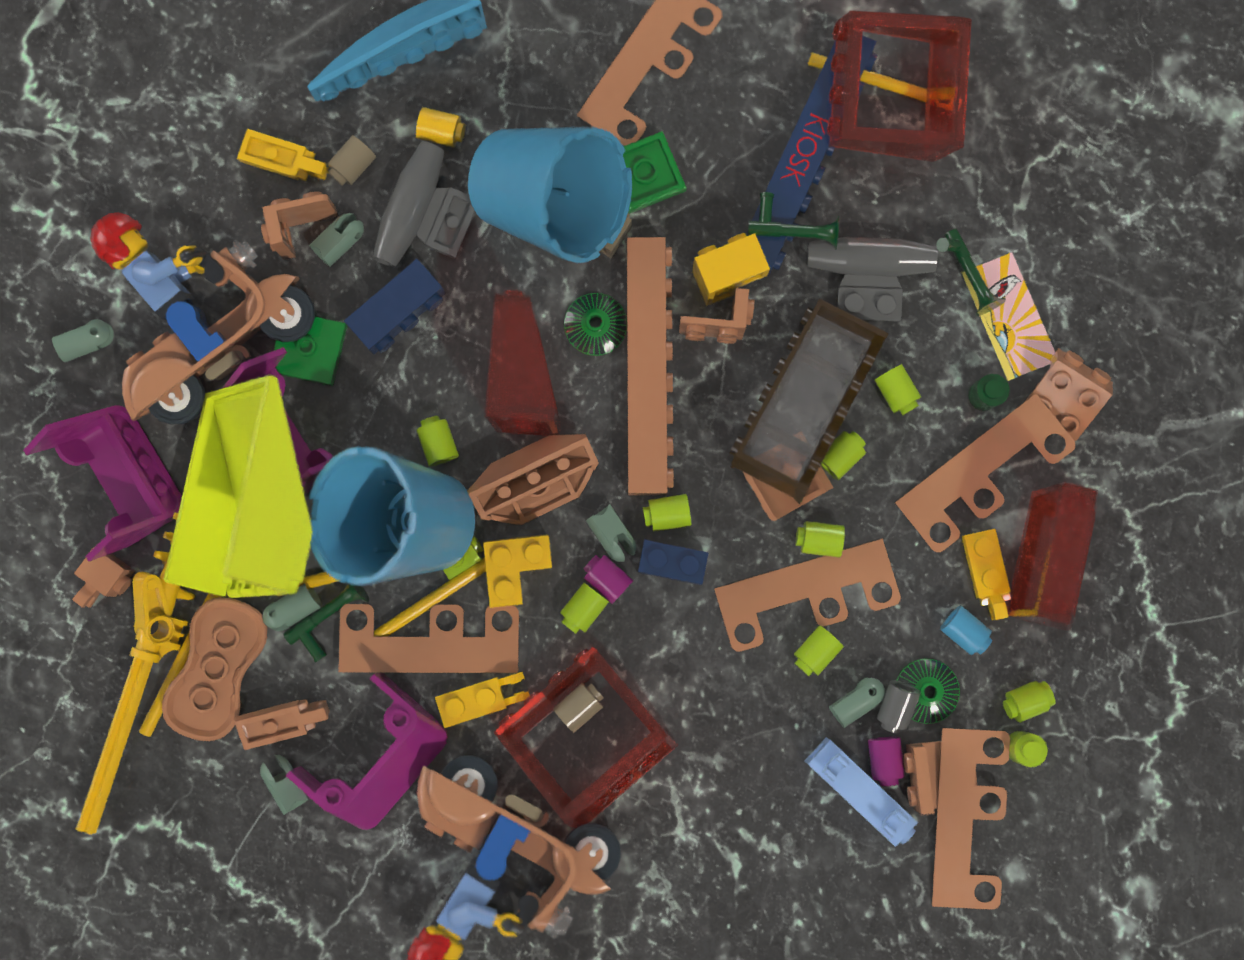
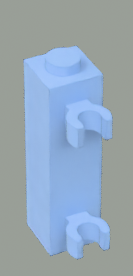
[805,738,918,847]

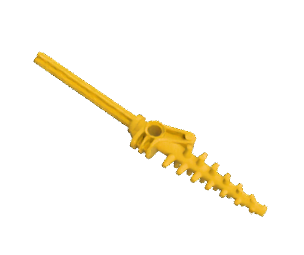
[76,513,195,834]

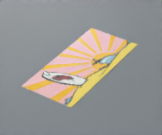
[961,252,1055,381]

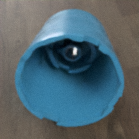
[468,127,632,263]
[309,447,475,585]

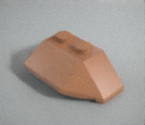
[467,434,599,525]

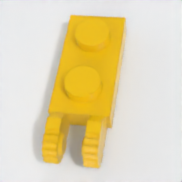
[435,672,530,728]

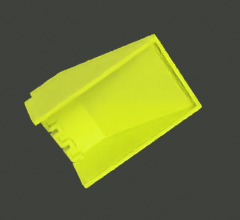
[164,375,313,598]

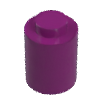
[583,555,634,604]
[868,736,905,786]

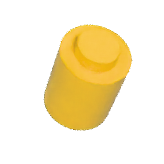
[416,107,465,147]

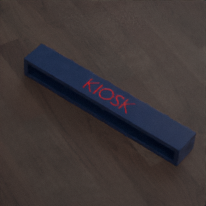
[746,26,878,277]

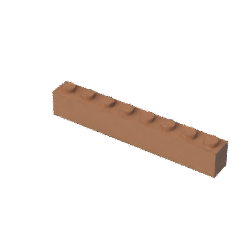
[627,237,674,496]

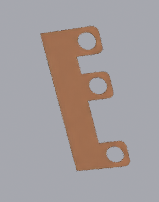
[577,0,722,146]
[895,394,1075,552]
[714,539,901,652]
[339,604,519,673]
[932,728,1010,909]

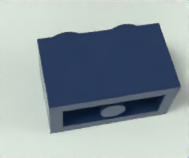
[638,540,709,585]

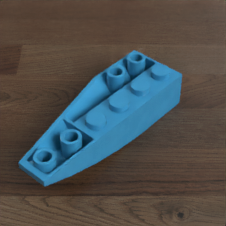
[307,0,487,102]

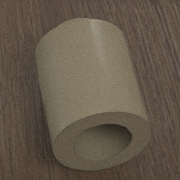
[327,135,376,186]
[553,683,604,733]

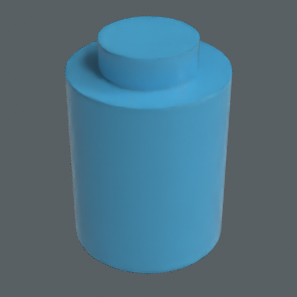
[940,605,992,655]

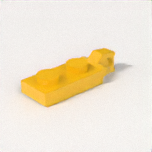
[237,129,329,181]
[962,529,1011,620]

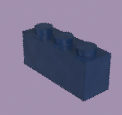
[344,259,446,354]

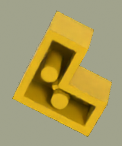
[692,233,770,306]
[483,534,552,608]

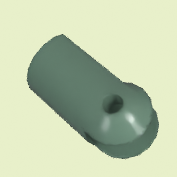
[309,213,364,267]
[52,319,114,363]
[586,504,636,562]
[262,584,322,631]
[829,678,885,728]
[260,755,311,815]

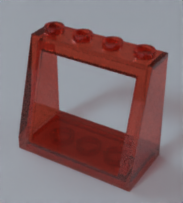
[827,11,972,162]
[485,290,561,436]
[1007,482,1098,631]
[494,646,678,828]

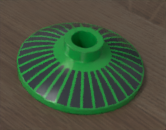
[564,293,627,356]
[896,659,960,724]

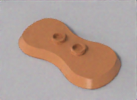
[162,598,267,741]

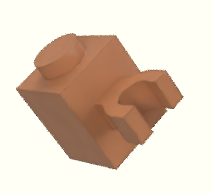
[72,547,135,608]

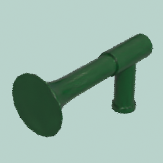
[748,192,839,250]
[936,229,1006,316]
[283,583,369,663]

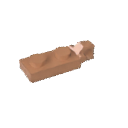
[234,699,330,750]

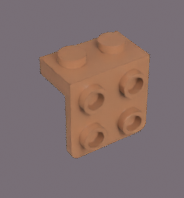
[261,192,338,260]
[679,288,754,344]
[1025,349,1113,441]
[743,432,834,521]
[904,741,978,815]

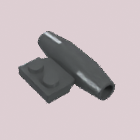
[372,141,475,268]
[807,237,938,322]

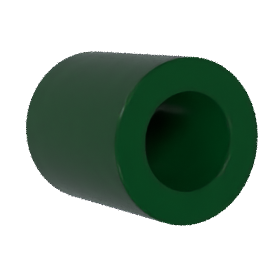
[968,374,1010,411]

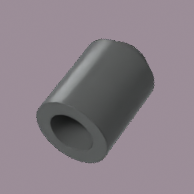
[877,680,921,733]

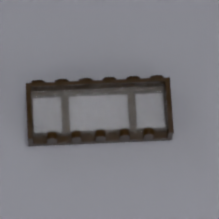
[729,299,889,505]

